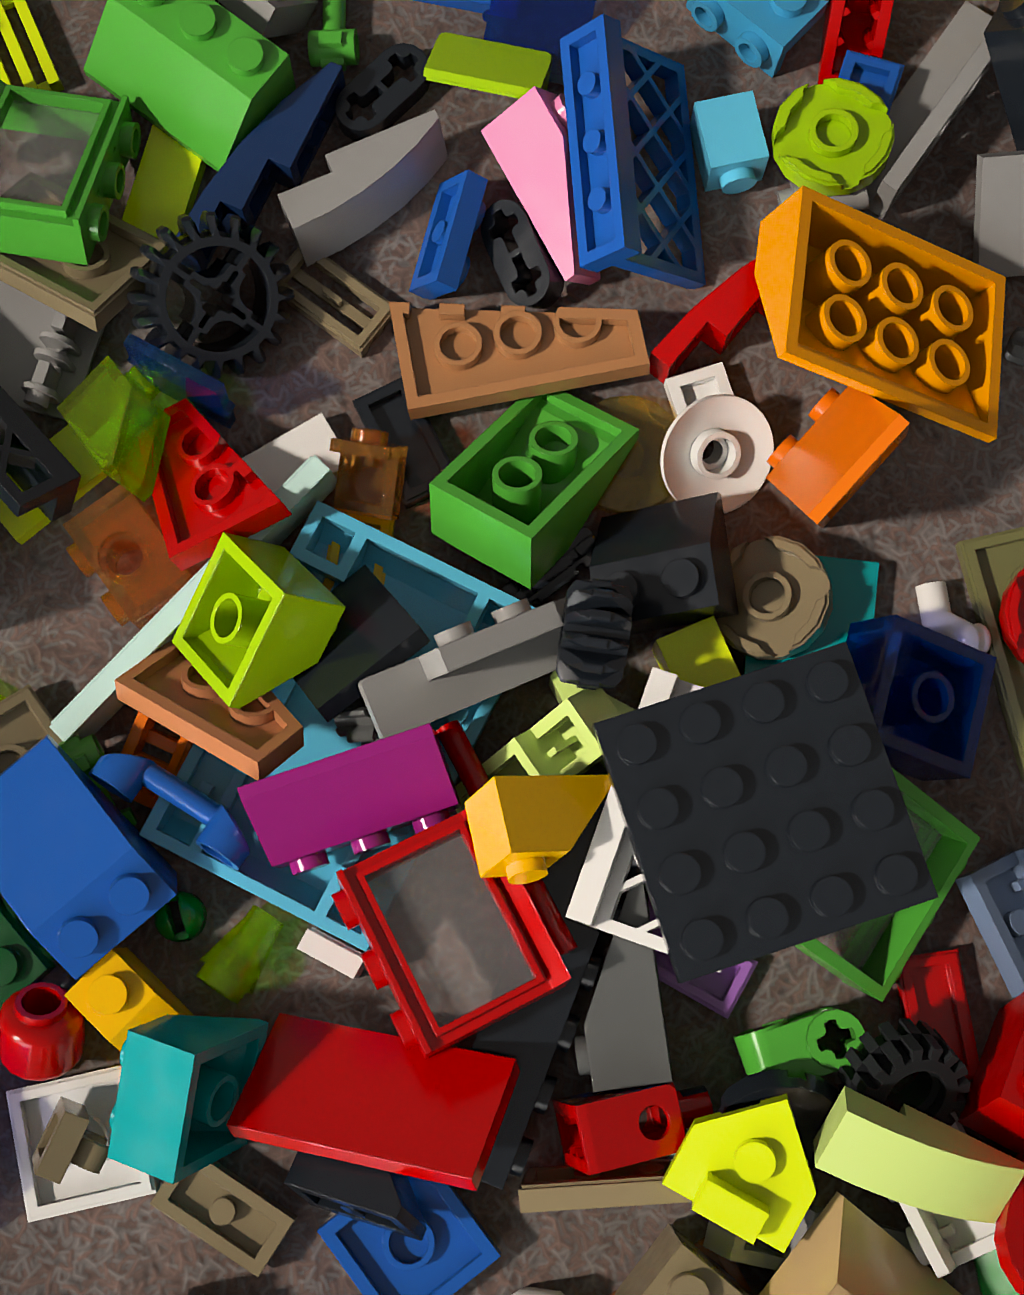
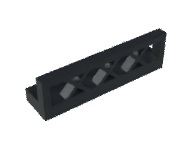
[0,386,81,522]

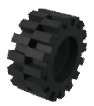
[838,1018,970,1126]

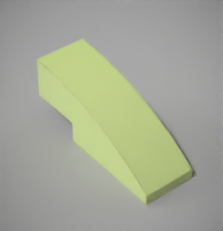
[455,688,620,813]
[813,1086,1024,1224]

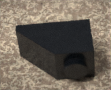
[284,1151,427,1241]

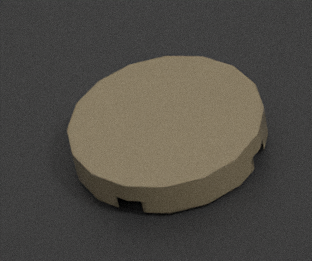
[715,536,833,661]

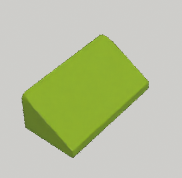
[423,32,553,99]

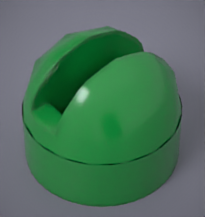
[154,891,207,942]

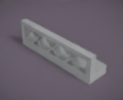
[866,1,992,219]

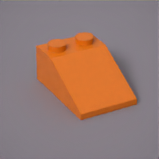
[766,386,910,528]

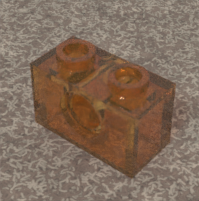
[62,482,194,630]

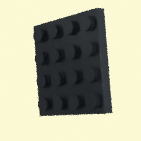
[592,642,939,983]

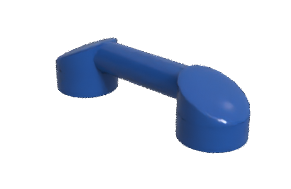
[88,753,250,870]

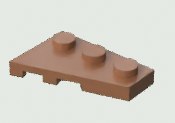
[114,639,304,781]

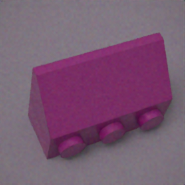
[237,723,462,876]

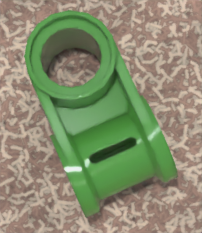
[733,1007,865,1080]

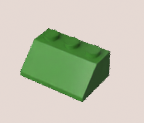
[83,0,296,172]

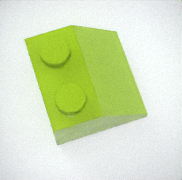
[172,532,346,709]

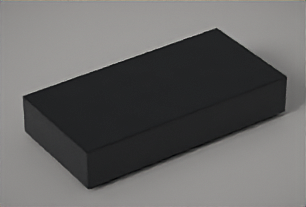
[352,377,451,509]

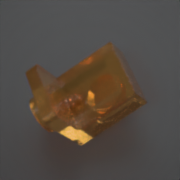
[329,427,408,520]

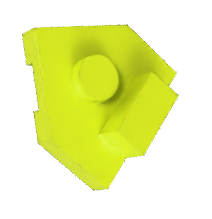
[662,1094,816,1253]

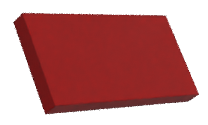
[226,1013,520,1191]

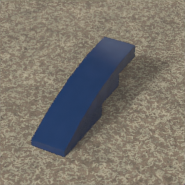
[176,62,346,271]

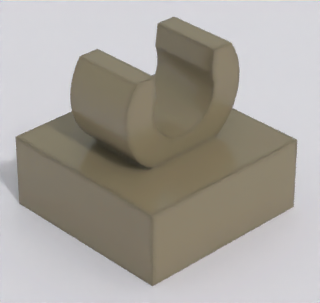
[31,1096,109,1184]

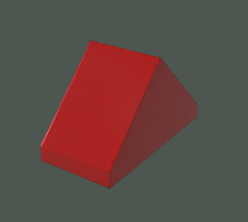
[817,0,894,84]

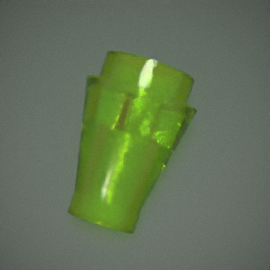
[196,905,284,1005]

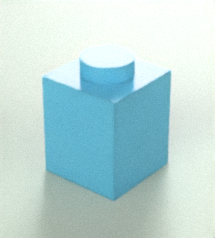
[690,90,769,194]

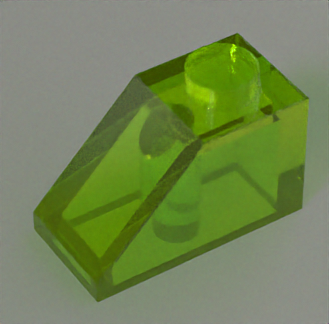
[57,356,170,502]

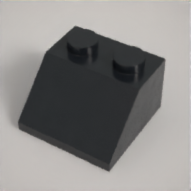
[589,492,739,635]

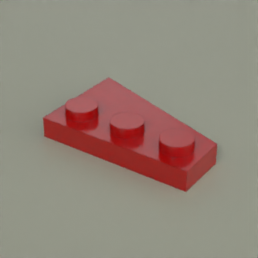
[134,398,292,571]

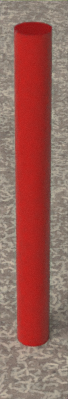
[436,720,578,957]

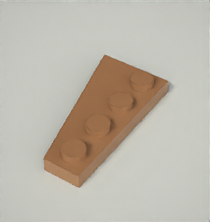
[389,302,650,420]

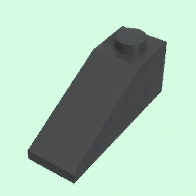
[575,883,673,1092]

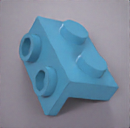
[686,0,828,78]

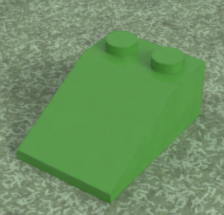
[429,391,639,589]

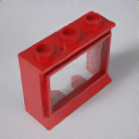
[331,809,572,1059]

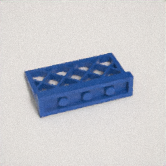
[560,13,706,289]

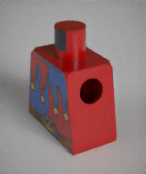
[552,1082,713,1175]

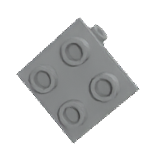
[0,281,106,422]

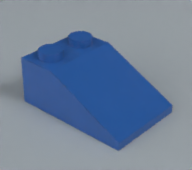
[0,734,177,980]

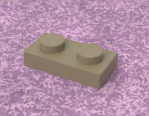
[150,1161,298,1278]

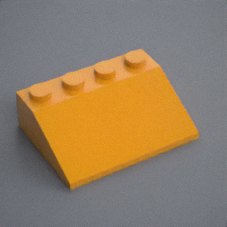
[754,186,1006,443]

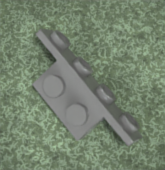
[358,597,566,739]

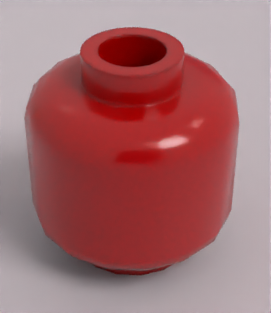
[0,982,85,1081]

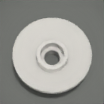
[660,394,774,514]

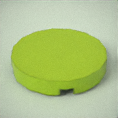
[771,78,895,196]

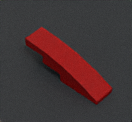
[649,258,766,384]

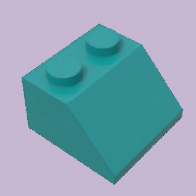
[107,1014,269,1184]

